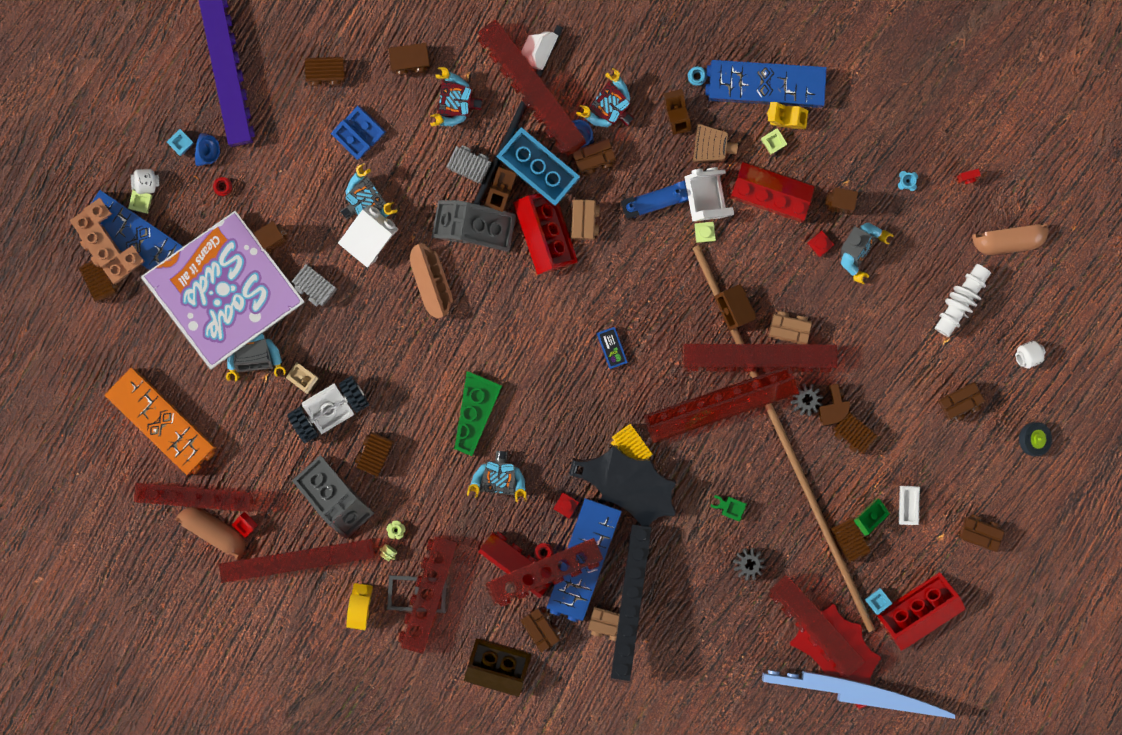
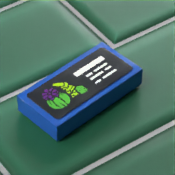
[597,327,628,369]

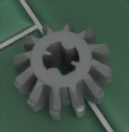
[790,384,823,416]
[733,548,766,581]

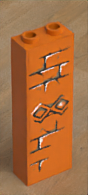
[104,368,216,475]

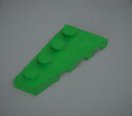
[454,371,502,456]

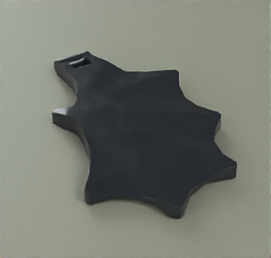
[569,445,676,527]

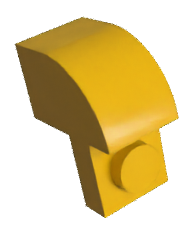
[767,102,809,129]
[346,583,373,630]

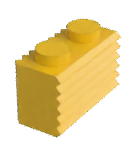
[611,424,653,459]

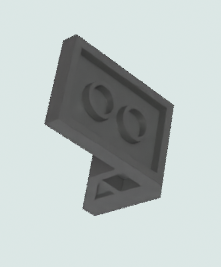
[431,200,516,252]
[292,455,374,539]

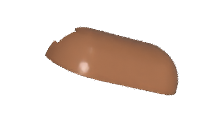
[972,224,1049,255]
[410,243,453,318]
[175,507,245,560]

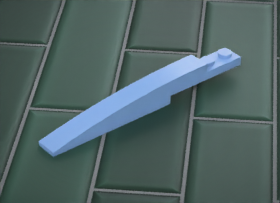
[762,670,955,719]

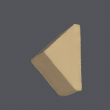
[286,362,321,395]

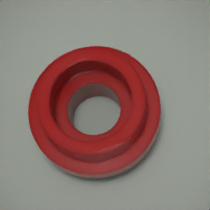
[213,177,232,196]
[534,543,554,562]

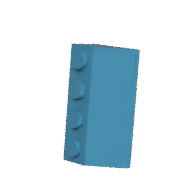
[496,127,580,206]

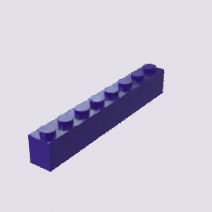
[199,0,255,147]

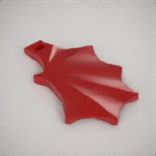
[790,604,881,710]

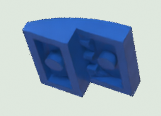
[330,105,386,160]

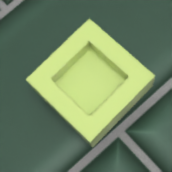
[761,128,787,155]
[128,190,153,214]
[694,222,716,243]

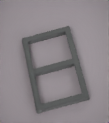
[386,575,447,613]

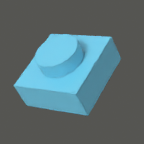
[167,129,195,156]
[865,588,892,615]

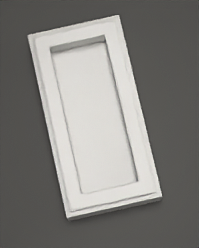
[899,486,920,525]

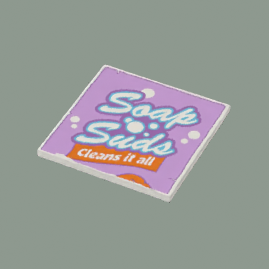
[141,211,304,370]

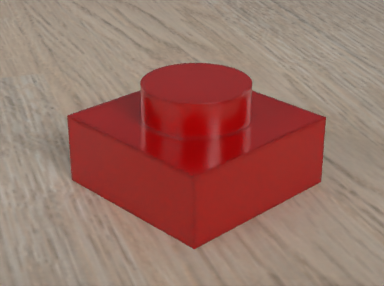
[957,168,981,185]
[807,231,834,258]
[553,493,579,519]
[232,512,258,538]

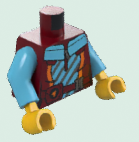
[430,67,483,127]
[576,68,634,127]

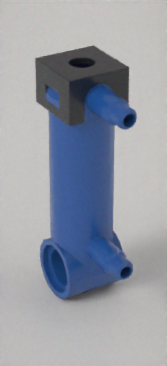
[620,180,689,221]

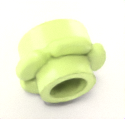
[387,521,406,539]
[379,544,398,561]

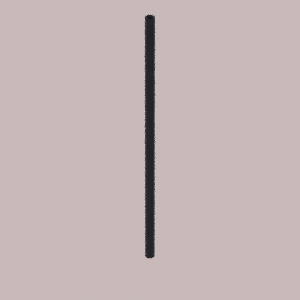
[473,25,563,205]

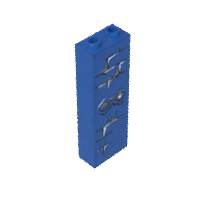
[705,60,827,108]
[90,190,184,270]
[547,498,621,623]

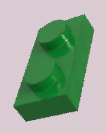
[854,498,890,536]

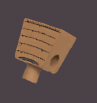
[693,124,738,163]

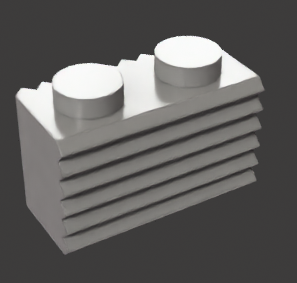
[447,145,491,185]
[292,264,337,307]

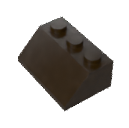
[464,638,531,697]

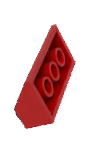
[730,162,815,223]
[513,193,578,275]
[478,532,554,598]
[877,572,965,651]

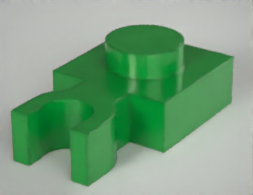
[710,495,747,522]

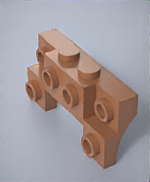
[69,198,145,285]

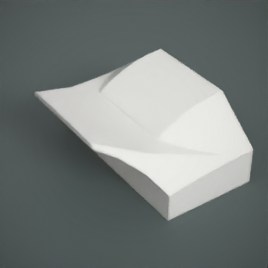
[521,32,558,70]

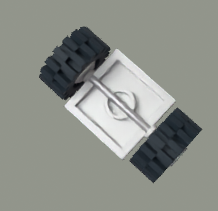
[287,376,369,444]

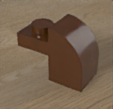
[664,89,691,135]
[485,166,517,212]
[817,384,850,426]

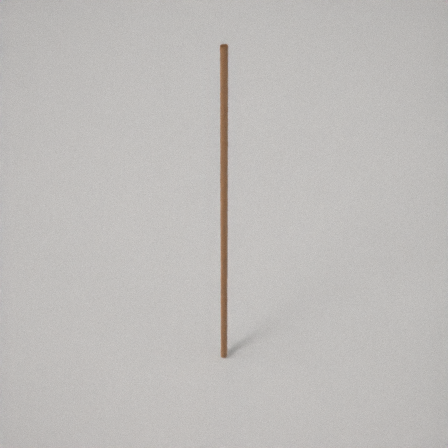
[692,245,875,632]

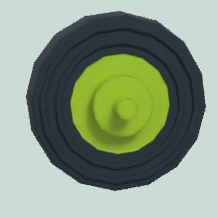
[1019,422,1052,456]

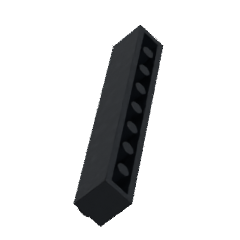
[610,525,652,683]

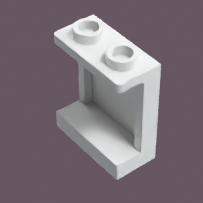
[684,167,734,221]
[338,205,398,268]

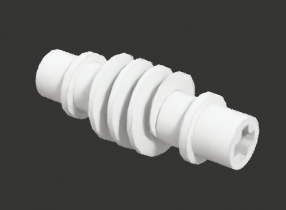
[935,264,991,337]

